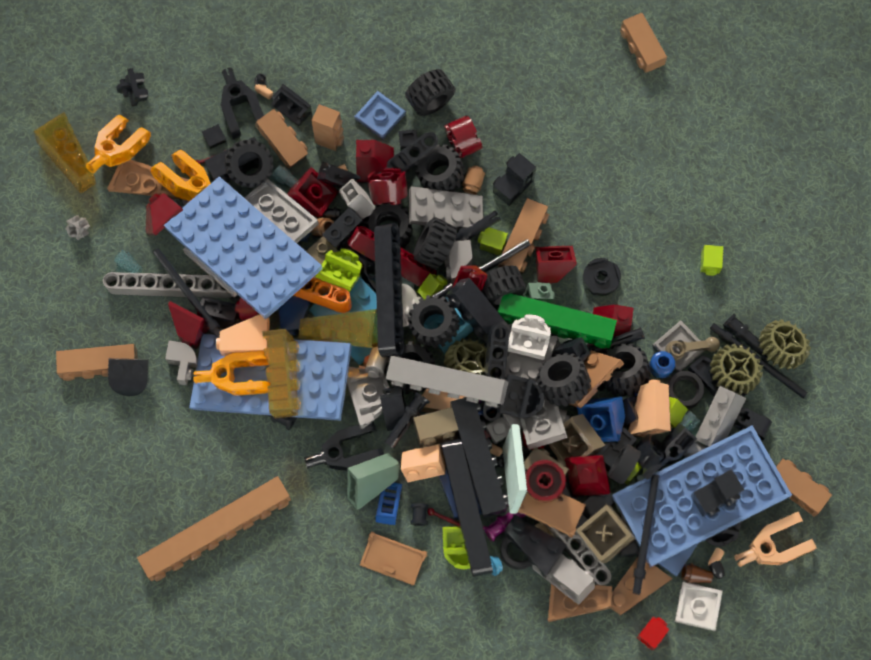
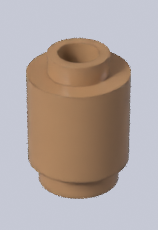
[462,166,485,195]
[311,218,334,237]

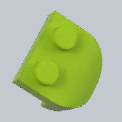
[315,249,362,292]
[442,526,470,569]

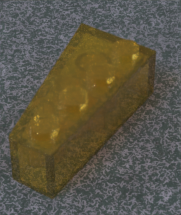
[34,112,96,194]
[298,309,378,348]
[262,329,301,418]

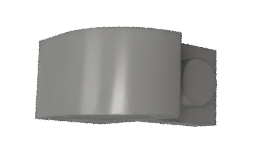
[165,341,198,385]
[486,414,523,444]

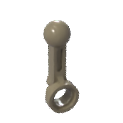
[665,337,720,361]

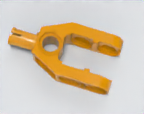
[86,115,151,173]
[151,150,211,202]
[193,351,271,396]

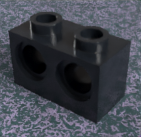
[322,207,367,251]

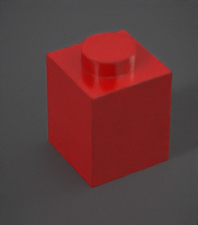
[636,616,670,651]

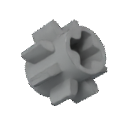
[65,215,90,240]

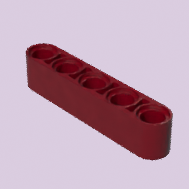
[347,225,437,287]

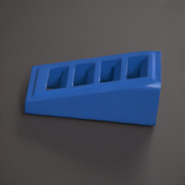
[376,483,402,525]

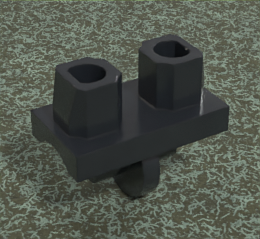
[116,68,148,106]

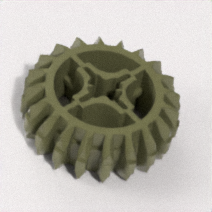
[759,319,811,370]
[444,338,495,377]
[710,343,763,395]

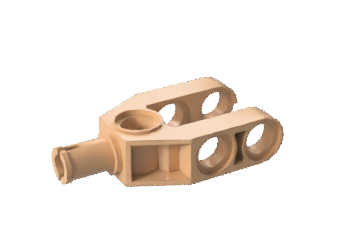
[735,512,817,567]

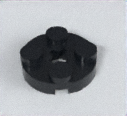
[583,258,621,296]

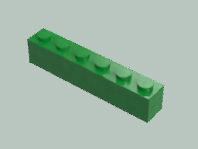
[498,293,617,349]

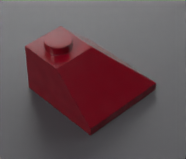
[356,140,394,183]
[287,167,339,217]
[145,193,183,236]
[535,246,577,284]
[168,301,208,349]
[588,304,634,344]
[565,455,610,496]

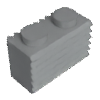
[339,179,375,219]

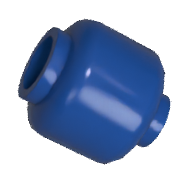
[649,351,675,379]

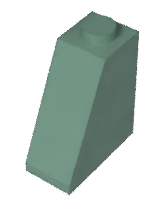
[347,453,400,510]

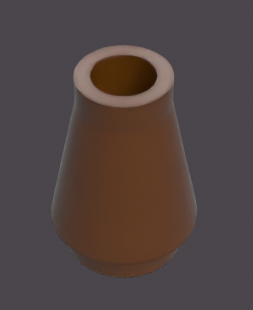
[681,563,713,583]

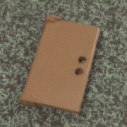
[518,485,585,538]
[360,531,427,586]

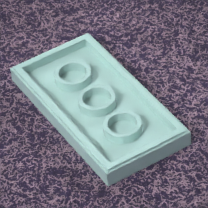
[503,424,527,514]

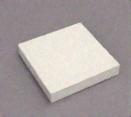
[675,582,723,631]

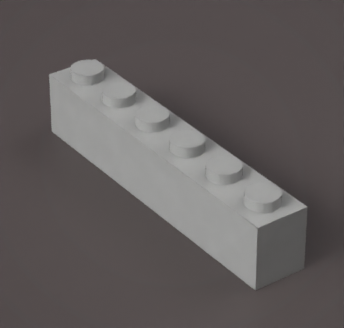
[386,356,508,408]

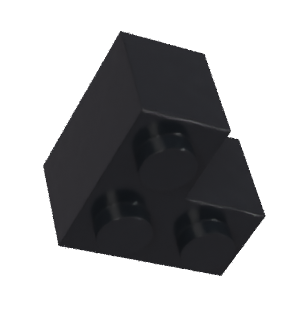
[493,153,536,206]
[691,469,744,517]

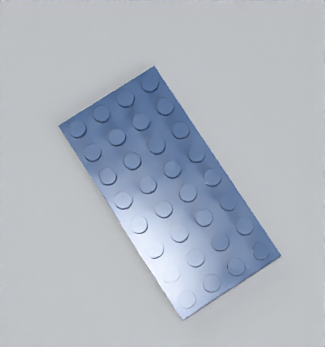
[164,177,323,319]
[189,334,352,421]
[612,426,792,567]

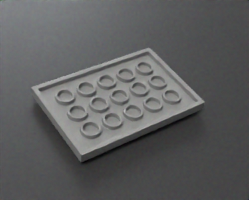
[183,178,319,297]

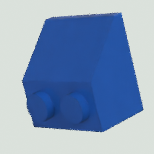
[577,397,625,442]

